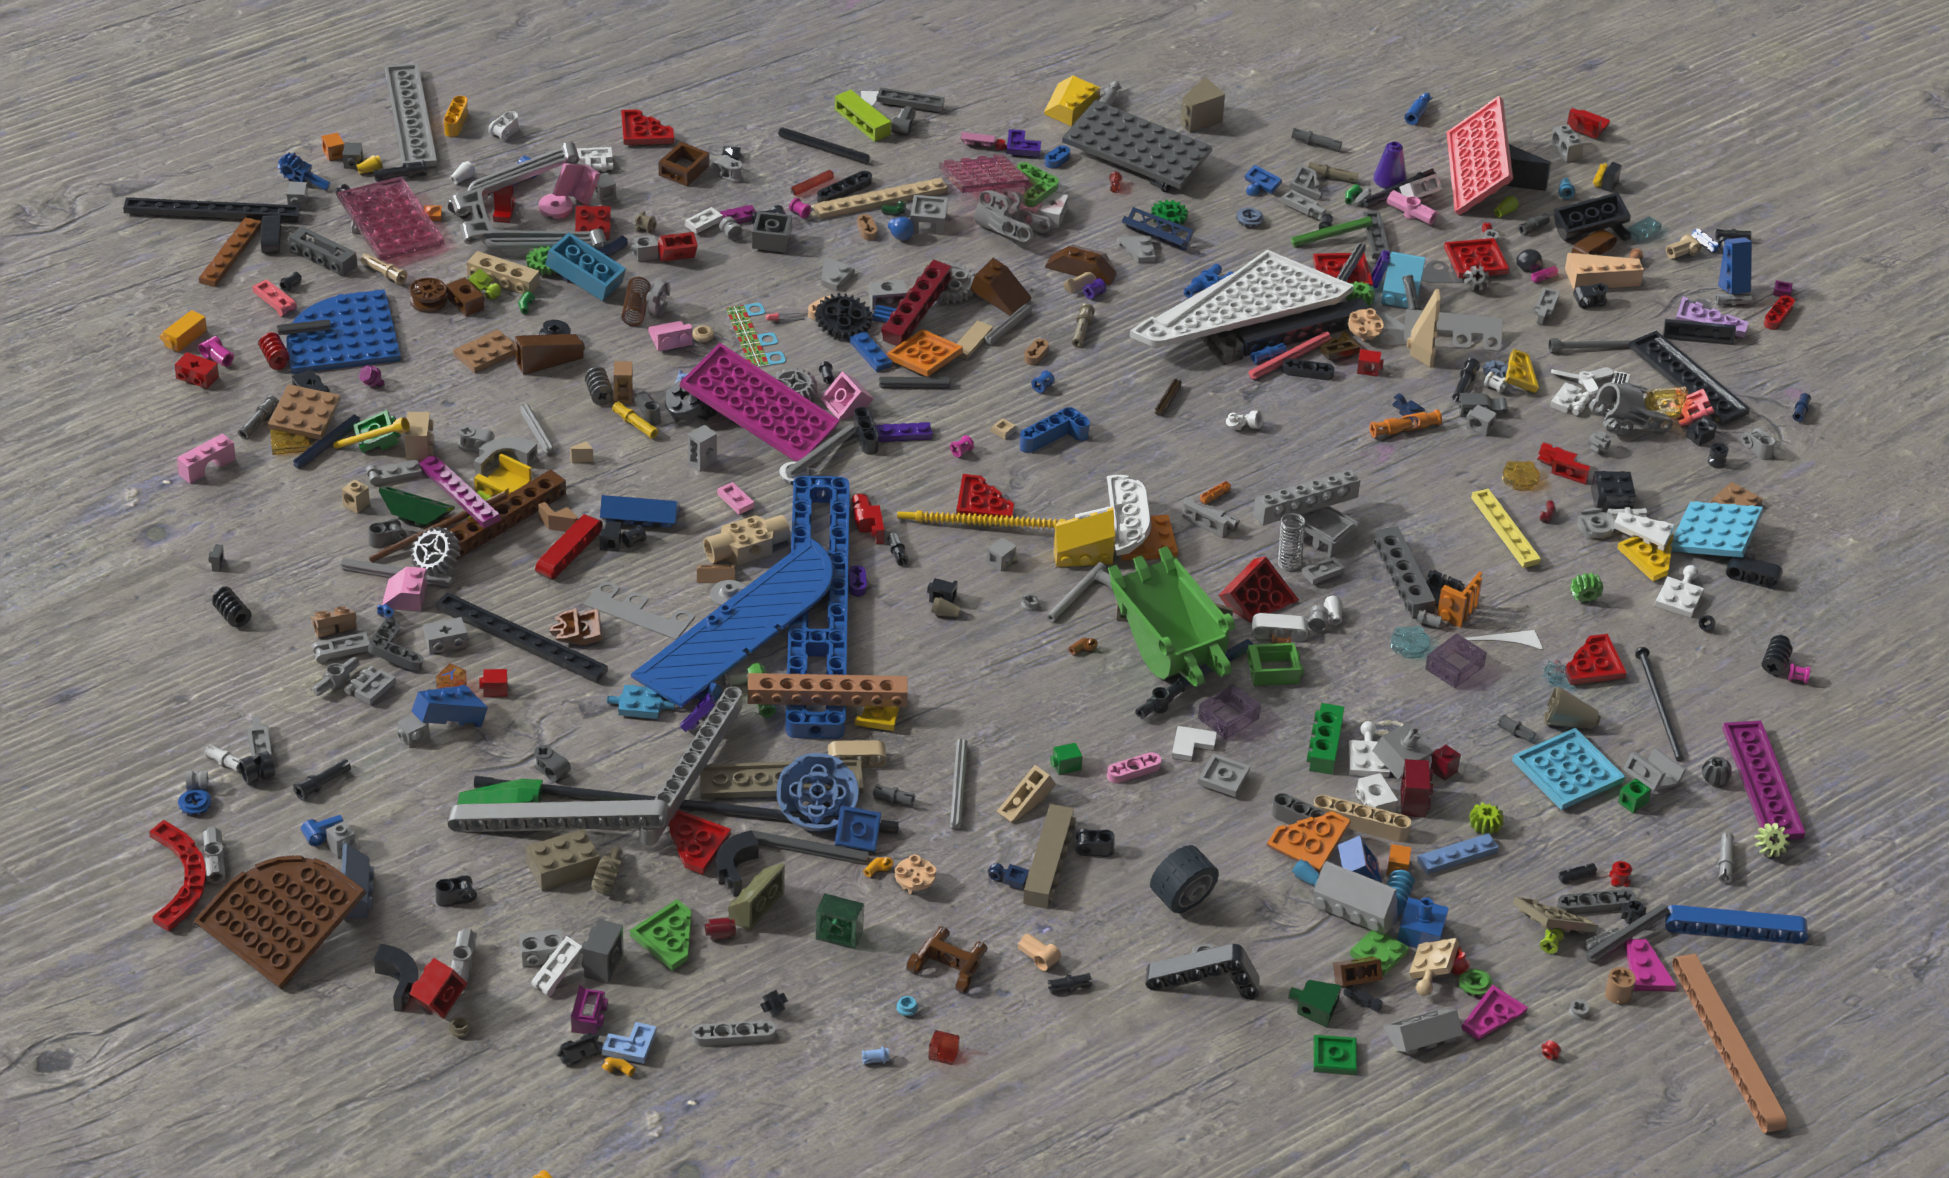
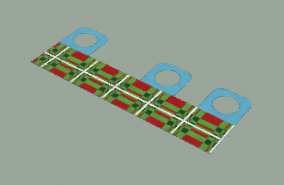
[725,303,786,367]

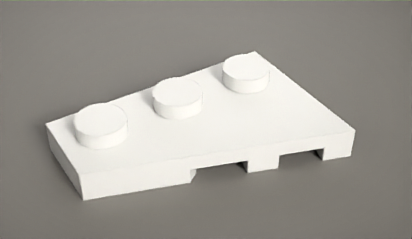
[1614,512,1674,551]

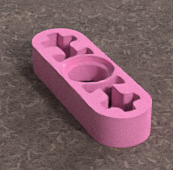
[1107,752,1161,783]

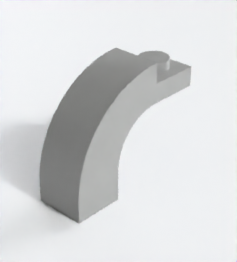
[474,437,538,476]

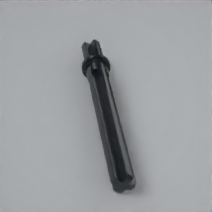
[1362,168,1437,208]

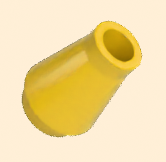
[356,155,383,174]

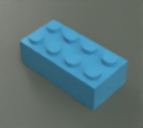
[545,232,626,301]

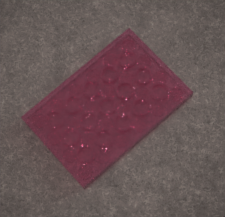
[939,154,1030,193]
[337,177,444,261]

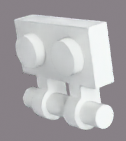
[577,147,613,172]
[1550,382,1592,415]

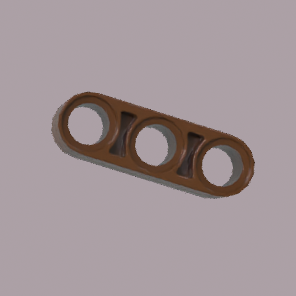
[1572,229,1617,256]

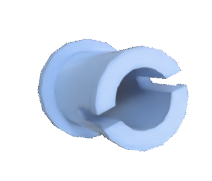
[862,1046,889,1065]

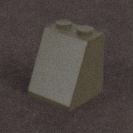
[1180,77,1225,133]

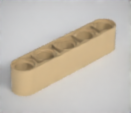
[1314,795,1411,842]

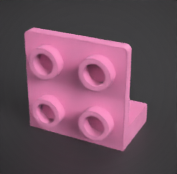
[553,163,601,205]

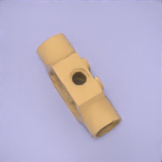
[703,515,791,566]

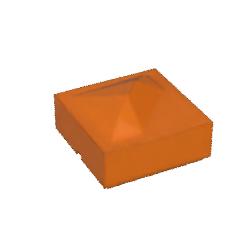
[423,205,442,221]

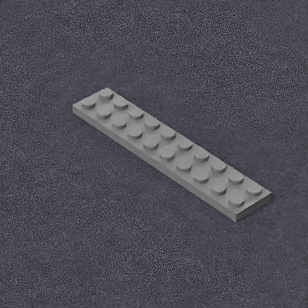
[385,63,437,167]

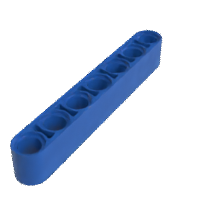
[1665,905,1809,944]

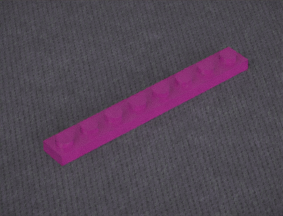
[419,455,501,528]

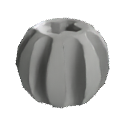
[1464,266,1490,291]

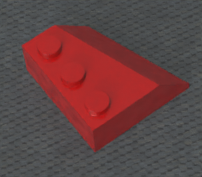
[1218,556,1299,623]

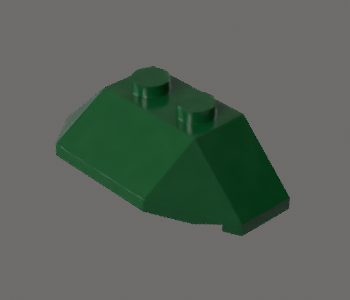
[379,486,455,527]

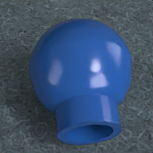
[888,217,914,241]

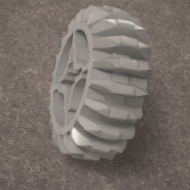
[772,368,818,402]
[410,526,461,577]

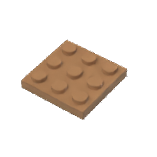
[268,384,341,440]

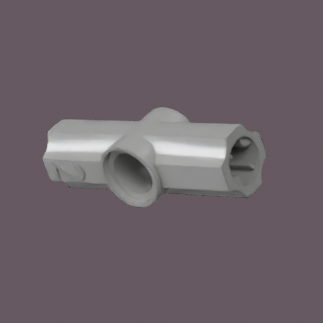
[203,827,225,884]
[451,929,477,986]

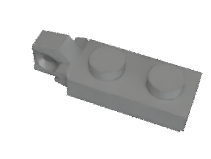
[1281,190,1326,220]
[1535,287,1560,324]
[247,716,272,758]

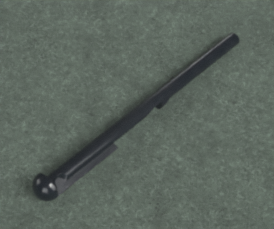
[1635,647,1683,761]

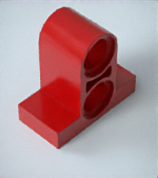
[493,184,516,223]

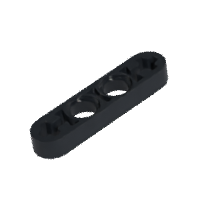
[817,171,872,203]

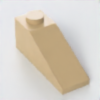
[997,765,1056,823]

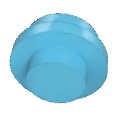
[896,996,918,1016]

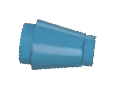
[1558,178,1575,199]
[1292,859,1320,886]

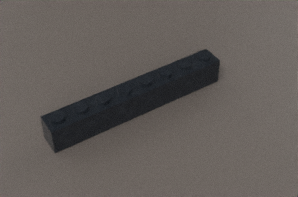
[1235,297,1370,356]

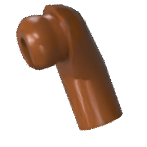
[1068,638,1098,655]

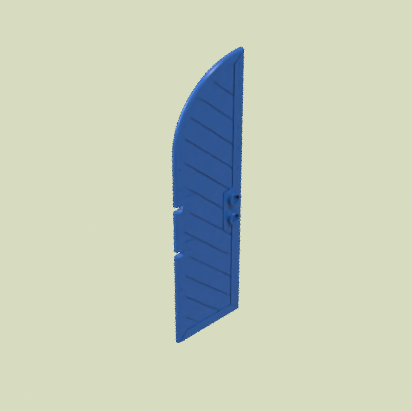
[631,538,834,707]

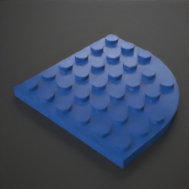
[286,289,401,374]

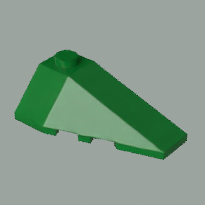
[457,778,543,805]

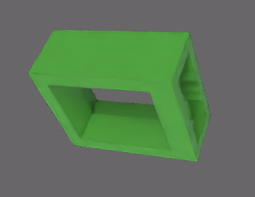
[1247,643,1304,686]

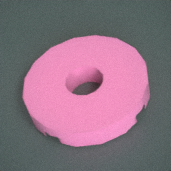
[538,194,573,219]

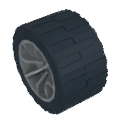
[1150,845,1219,914]

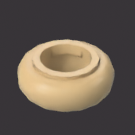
[692,325,714,343]

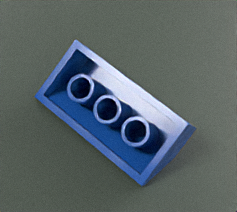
[600,495,680,528]

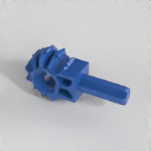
[277,152,330,191]

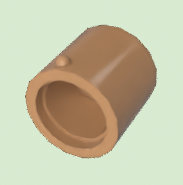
[1605,967,1636,1004]

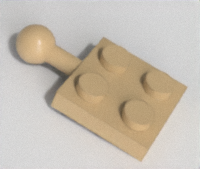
[1409,938,1460,996]

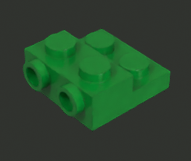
[354,410,401,453]

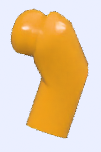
[863,857,894,878]
[602,1057,636,1077]

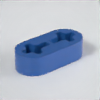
[1045,145,1070,169]

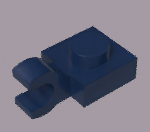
[1392,393,1425,422]

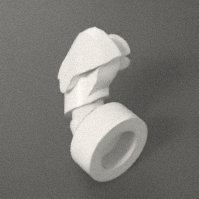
[1226,411,1263,430]

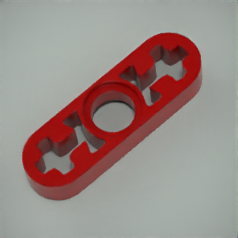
[1763,295,1795,330]

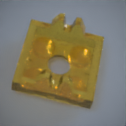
[1644,387,1688,418]

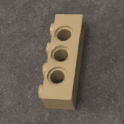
[467,251,540,294]

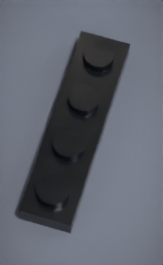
[1662,319,1736,344]

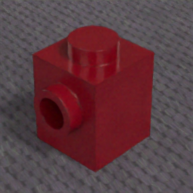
[1430,744,1461,781]

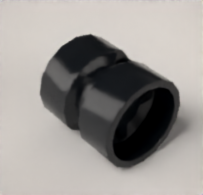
[239,751,275,784]

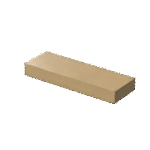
[957,320,993,359]

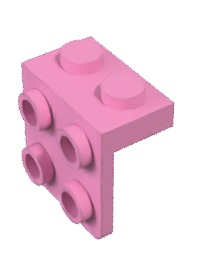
[648,321,692,351]

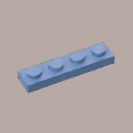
[1417,833,1499,875]

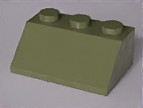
[728,863,785,932]

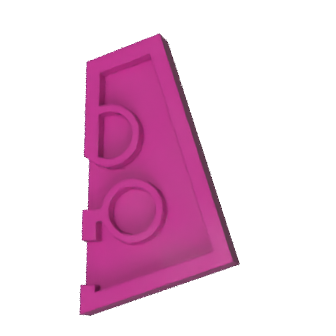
[1624,939,1676,991]
[1461,985,1529,1040]

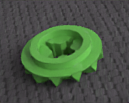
[1459,969,1493,997]

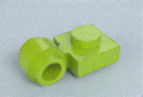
[467,268,502,300]

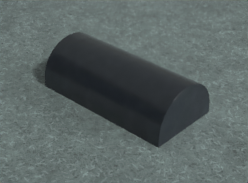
[1554,192,1631,240]

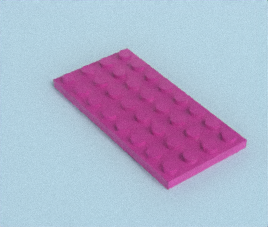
[679,343,840,462]

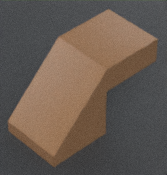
[538,502,578,532]

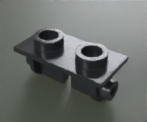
[557,1033,603,1065]

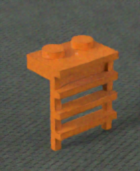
[1437,571,1483,628]

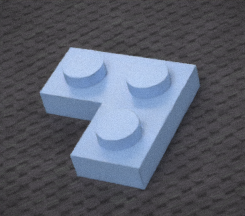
[602,1022,657,1064]

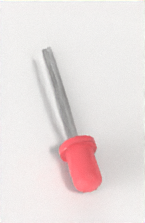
[766,312,808,321]

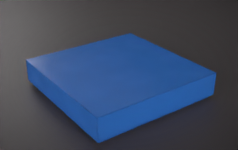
[834,805,881,854]

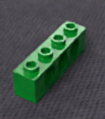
[1306,703,1345,775]

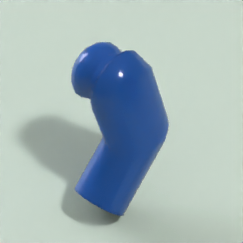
[377,604,394,620]

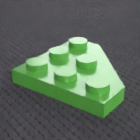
[630,899,691,970]

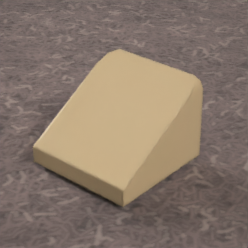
[570,441,593,463]

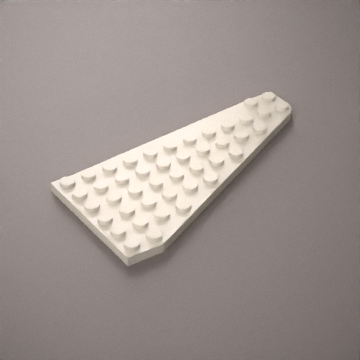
[1130,250,1354,349]

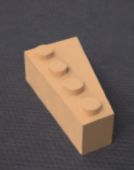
[1565,253,1644,290]

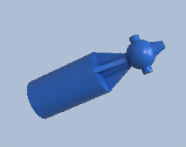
[1404,93,1433,125]

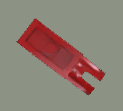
[1537,442,1591,485]
[852,494,884,545]

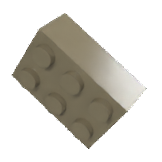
[526,829,600,891]

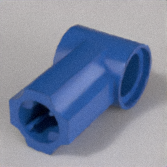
[301,815,343,847]

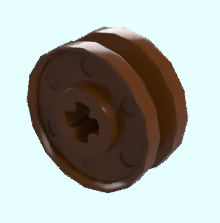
[409,277,447,312]

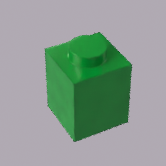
[1050,742,1082,775]

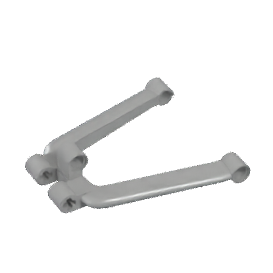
[451,142,607,251]

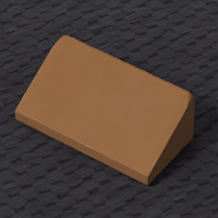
[697,565,735,583]

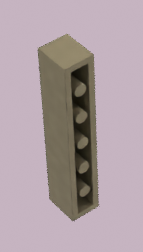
[1023,804,1076,909]

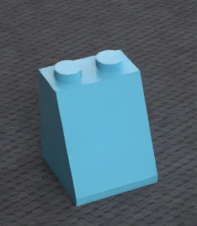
[1381,252,1426,308]

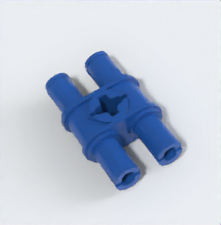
[1184,264,1234,298]

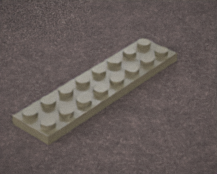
[700,759,863,799]

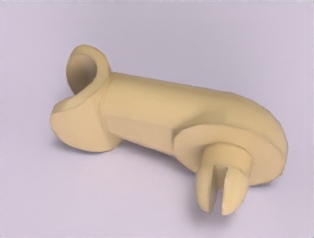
[1064,272,1096,293]

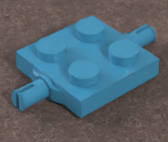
[607,685,675,719]

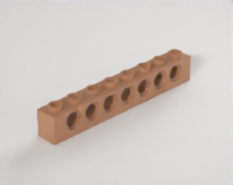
[747,673,908,707]

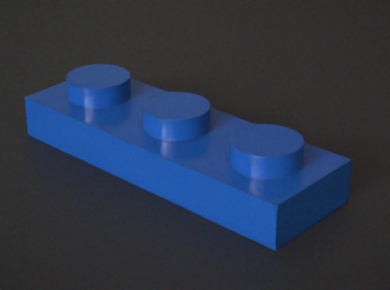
[850,332,892,372]

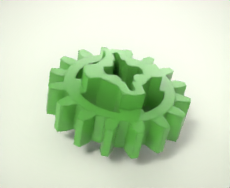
[526,246,557,276]

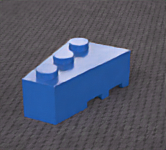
[1718,237,1752,294]
[411,685,488,727]

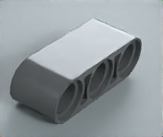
[1272,793,1326,825]

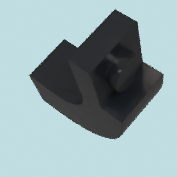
[716,830,759,897]
[374,944,419,1012]

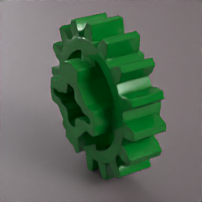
[1151,199,1188,228]

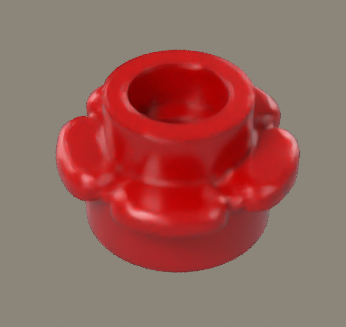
[1541,1040,1562,1060]

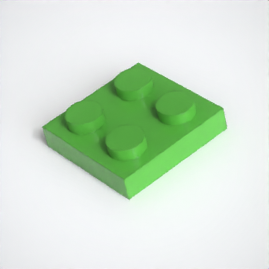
[1350,930,1409,976]

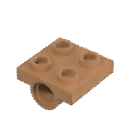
[310,606,357,638]

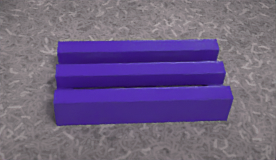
[1371,250,1390,288]

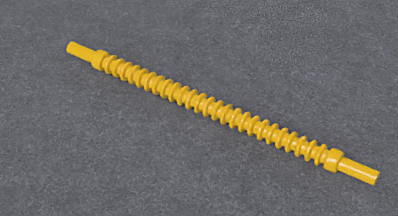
[897,510,1066,530]

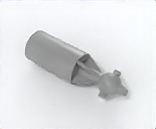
[1097,81,1122,106]

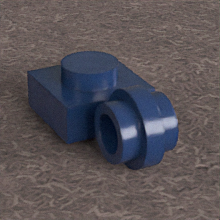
[988,863,1029,890]

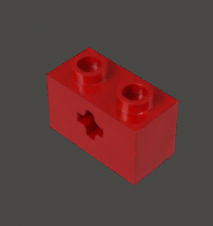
[658,232,698,262]
[174,352,219,389]

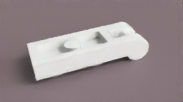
[531,936,582,997]

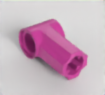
[199,336,234,367]

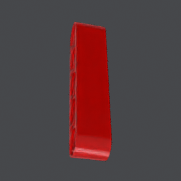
[535,514,603,580]

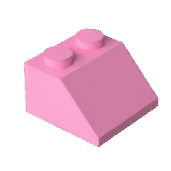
[820,371,874,420]
[382,567,427,611]

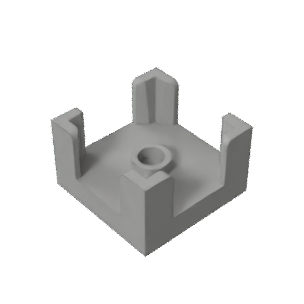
[910,195,948,235]

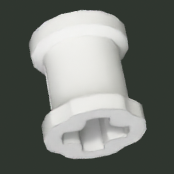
[1484,372,1507,393]

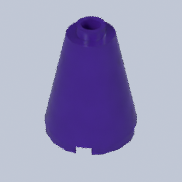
[1373,141,1407,189]

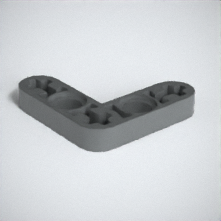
[368,619,424,671]

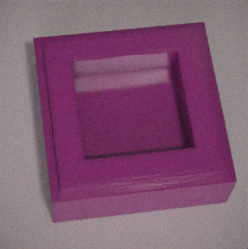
[1773,280,1793,297]

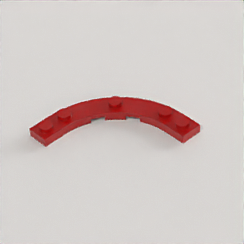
[149,820,206,932]

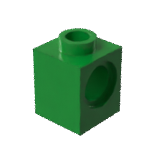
[1618,778,1652,813]

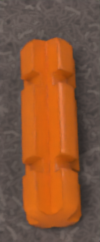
[1200,481,1231,504]

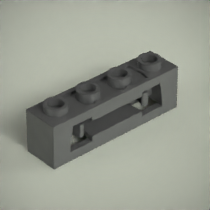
[288,226,357,277]

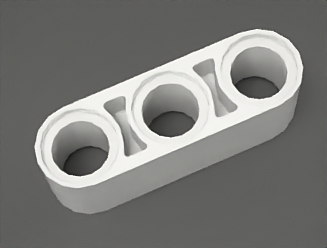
[1252,613,1308,642]

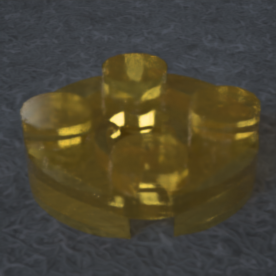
[1502,461,1540,491]

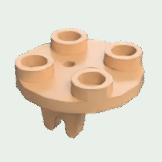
[1348,308,1384,342]
[895,855,936,894]

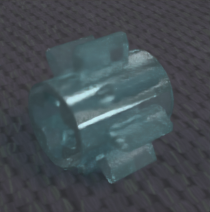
[1543,660,1567,684]

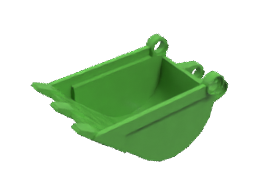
[1108,546,1235,687]

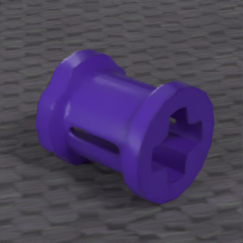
[1083,278,1106,300]

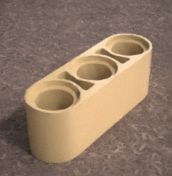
[828,740,887,768]

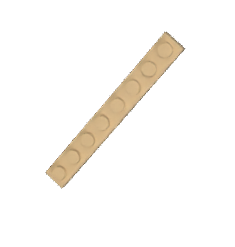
[814,178,948,219]

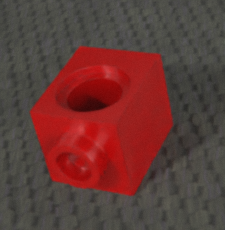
[1357,349,1384,377]

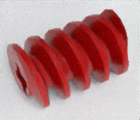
[258,332,289,370]

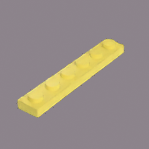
[1471,488,1541,568]

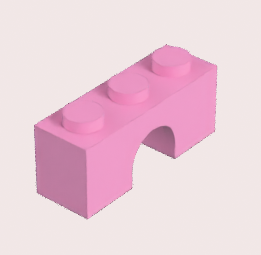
[177,433,236,484]

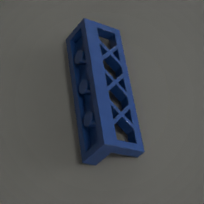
[1121,207,1194,250]

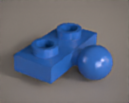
[1244,165,1282,196]

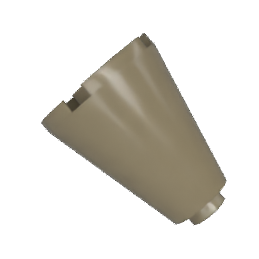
[1543,687,1601,729]

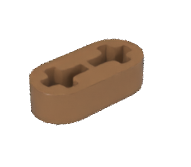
[857,214,877,241]
[1024,339,1049,365]

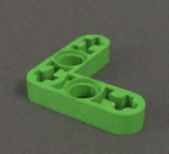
[1016,162,1059,207]

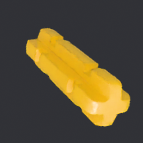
[1592,163,1608,187]

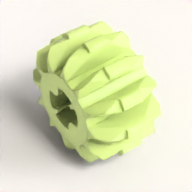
[1755,823,1790,857]

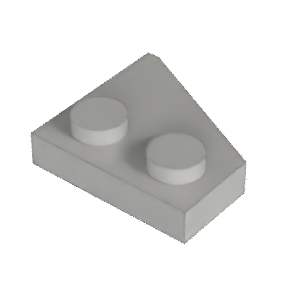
[1289,165,1321,200]

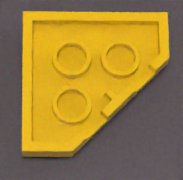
[1617,534,1674,581]

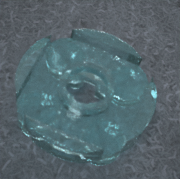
[1390,626,1430,659]

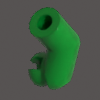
[1345,185,1363,205]
[518,292,535,314]

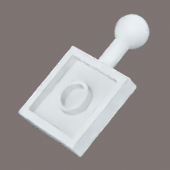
[1655,565,1704,618]
[1348,721,1390,778]

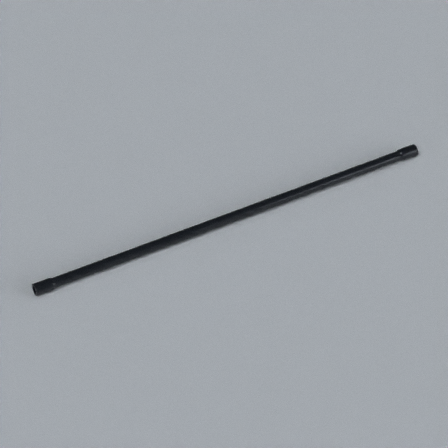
[473,776,899,834]

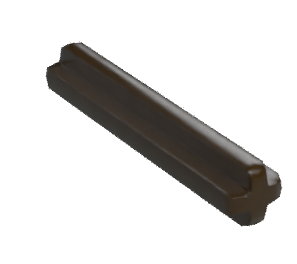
[1155,379,1182,416]

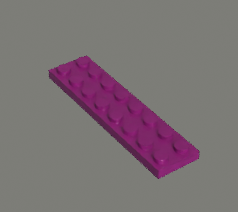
[1722,720,1805,841]

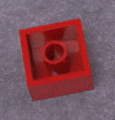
[409,957,468,1019]

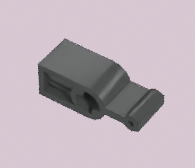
[1458,393,1508,417]

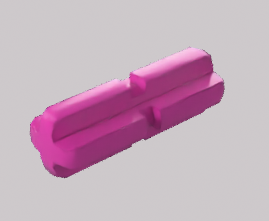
[1531,266,1559,283]

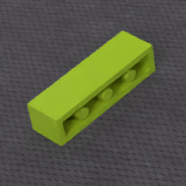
[835,90,892,142]

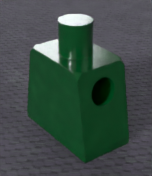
[1288,980,1341,1028]

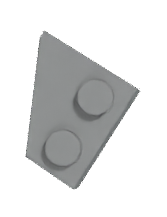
[1117,236,1155,263]
[821,256,854,291]

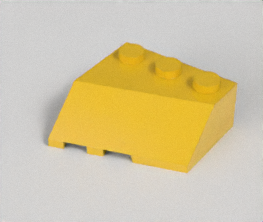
[1044,76,1100,126]
[1053,507,1115,567]

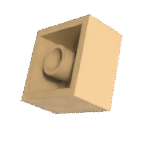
[404,412,435,463]

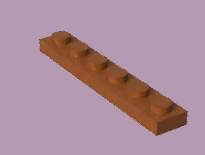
[199,218,262,287]

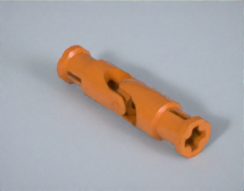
[1369,409,1442,438]

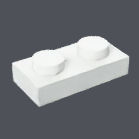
[685,207,723,234]

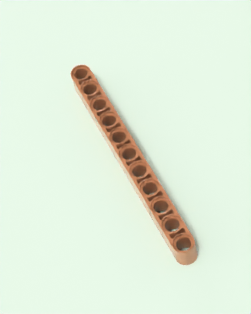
[1672,954,1787,1133]

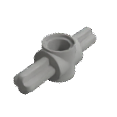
[312,657,360,696]

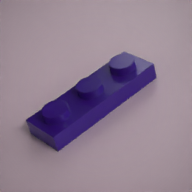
[875,422,932,442]

